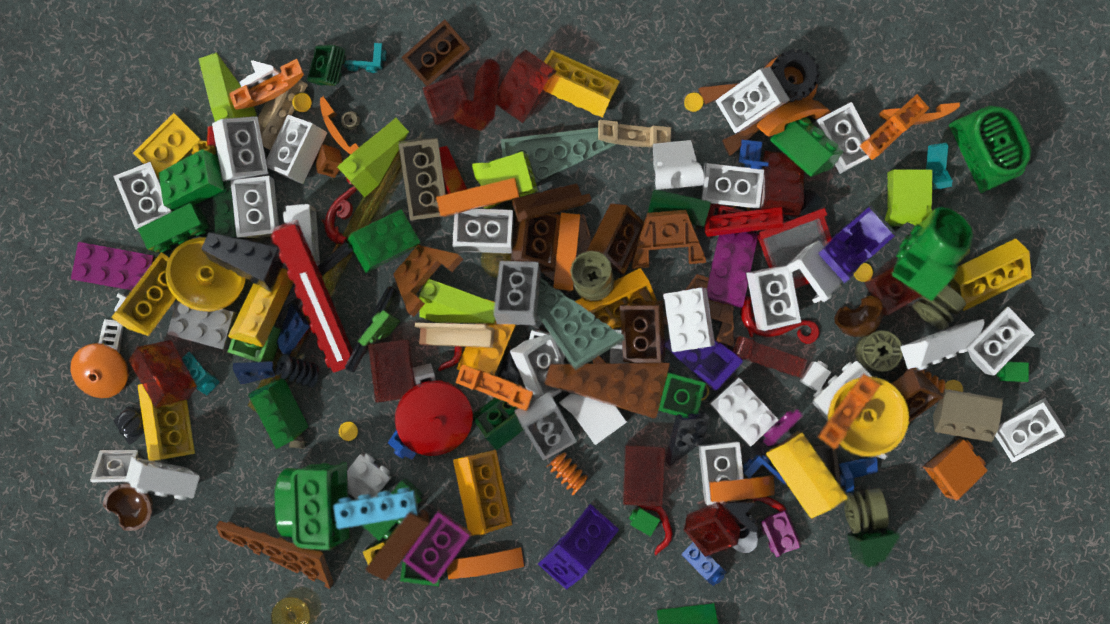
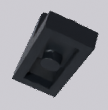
[723,499,758,533]

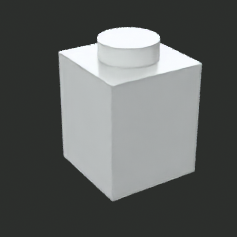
[800,360,831,391]

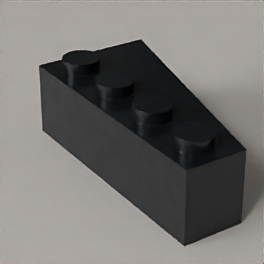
[201,233,284,292]

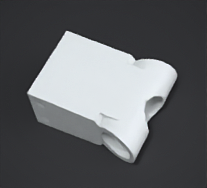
[653,140,704,190]
[559,394,626,445]

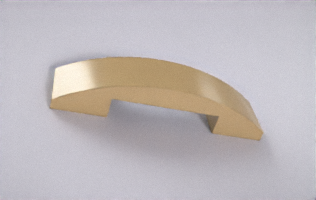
[598,120,671,147]

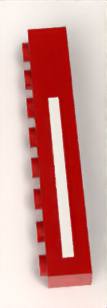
[271,219,353,373]

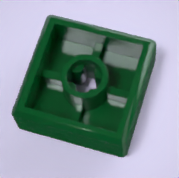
[307,45,346,86]

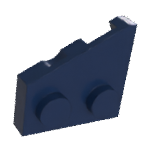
[277,303,310,355]
[233,362,276,384]

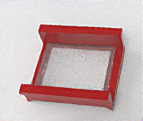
[757,208,832,289]

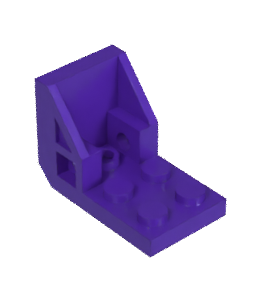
[818,205,897,283]
[665,339,743,390]
[538,504,619,590]

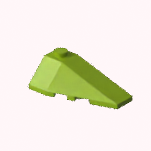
[199,53,257,122]
[337,118,409,197]
[419,279,496,324]

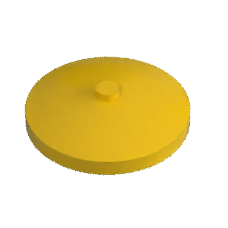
[166,237,246,312]
[828,377,909,457]

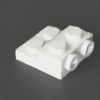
[347,453,392,500]

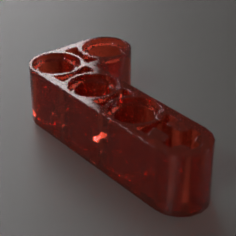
[453,59,500,131]
[732,336,808,379]

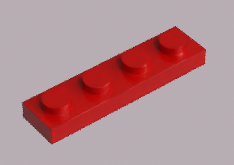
[705,207,784,237]

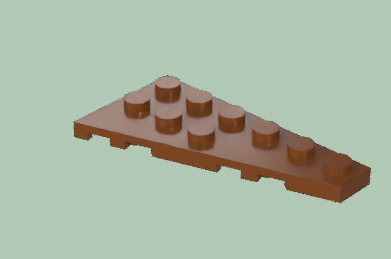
[544,363,670,419]
[216,521,333,589]

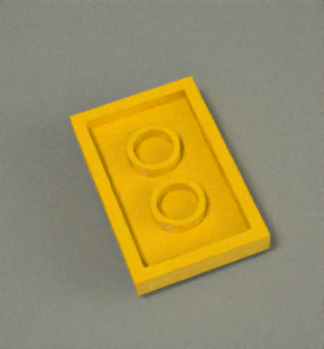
[133,113,202,179]

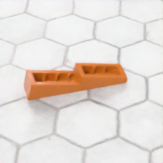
[859,94,929,160]
[436,178,520,217]

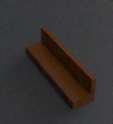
[512,183,592,222]
[366,510,429,581]

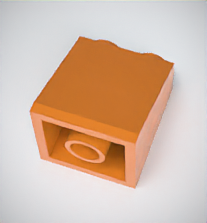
[923,439,988,501]

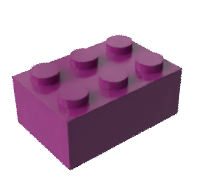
[403,510,471,584]

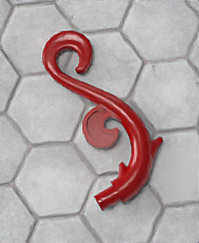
[322,177,358,244]
[741,296,819,344]

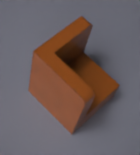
[315,144,343,178]

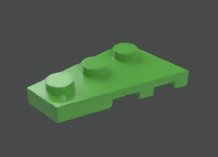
[359,310,401,346]

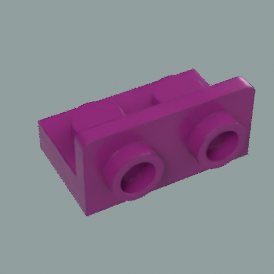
[761,510,802,557]

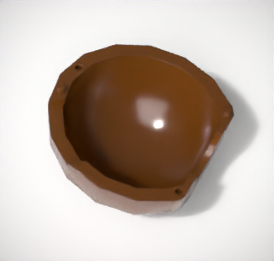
[834,296,884,337]
[103,483,154,531]

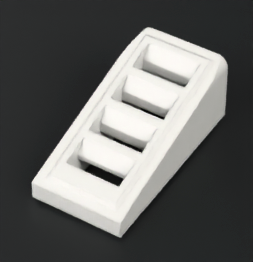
[99,319,123,353]

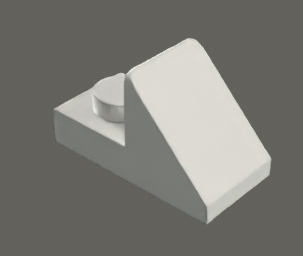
[240,61,281,89]

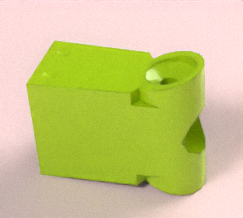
[472,151,538,209]
[885,170,933,227]

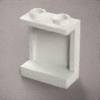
[787,240,842,303]

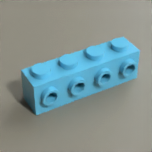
[334,487,418,529]

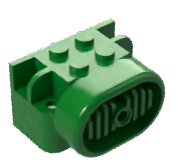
[949,106,1031,193]
[892,207,973,301]
[275,462,349,550]

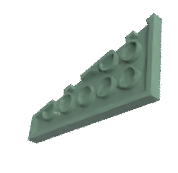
[501,128,617,183]
[537,278,625,370]

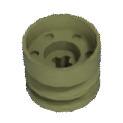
[570,251,614,301]
[912,285,966,330]
[855,331,902,372]
[844,488,889,534]

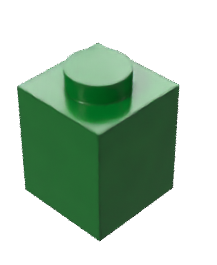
[997,362,1029,382]
[628,507,660,537]

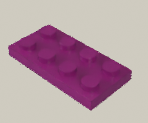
[706,232,758,308]
[71,242,155,290]
[763,410,802,446]

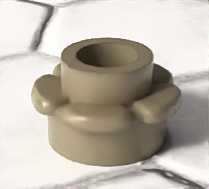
[341,111,360,130]
[289,436,307,449]

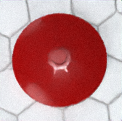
[395,381,473,456]

